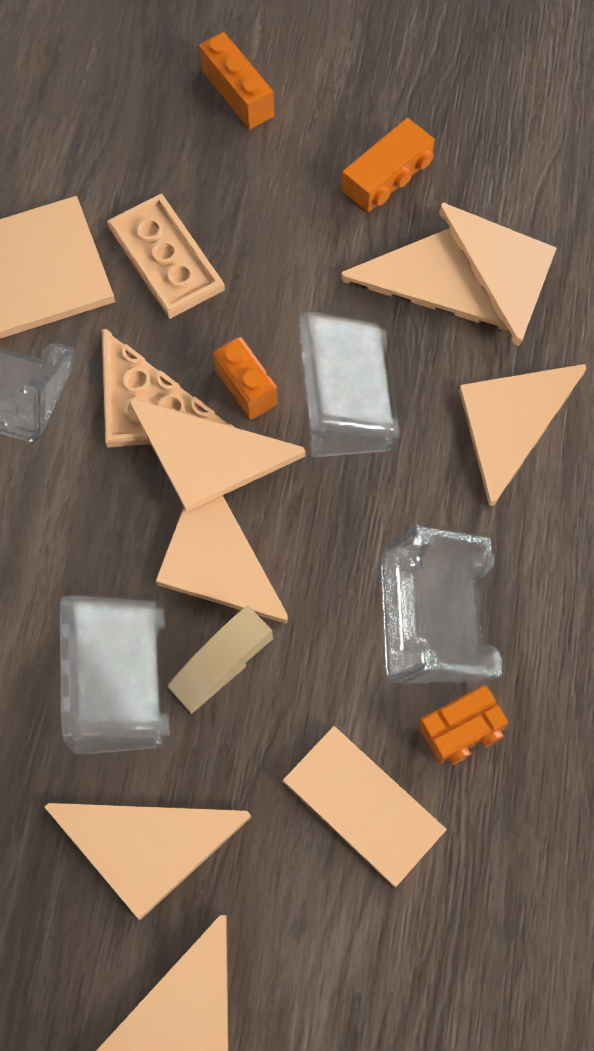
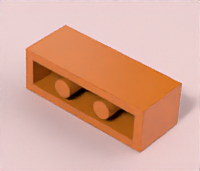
[199,32,275,130]
[342,118,435,213]

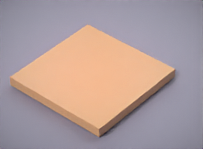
[0,196,115,339]

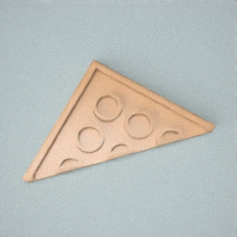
[439,203,556,346]
[341,228,508,330]
[102,329,234,448]
[459,364,586,506]
[130,399,305,512]
[156,495,288,624]
[45,803,251,920]
[96,915,228,1051]

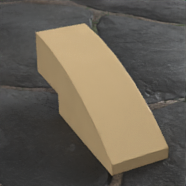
[167,605,273,714]

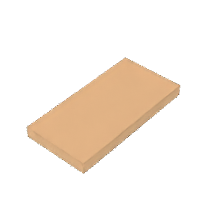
[107,193,225,319]
[283,726,447,888]

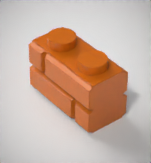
[213,337,278,420]
[418,685,508,765]

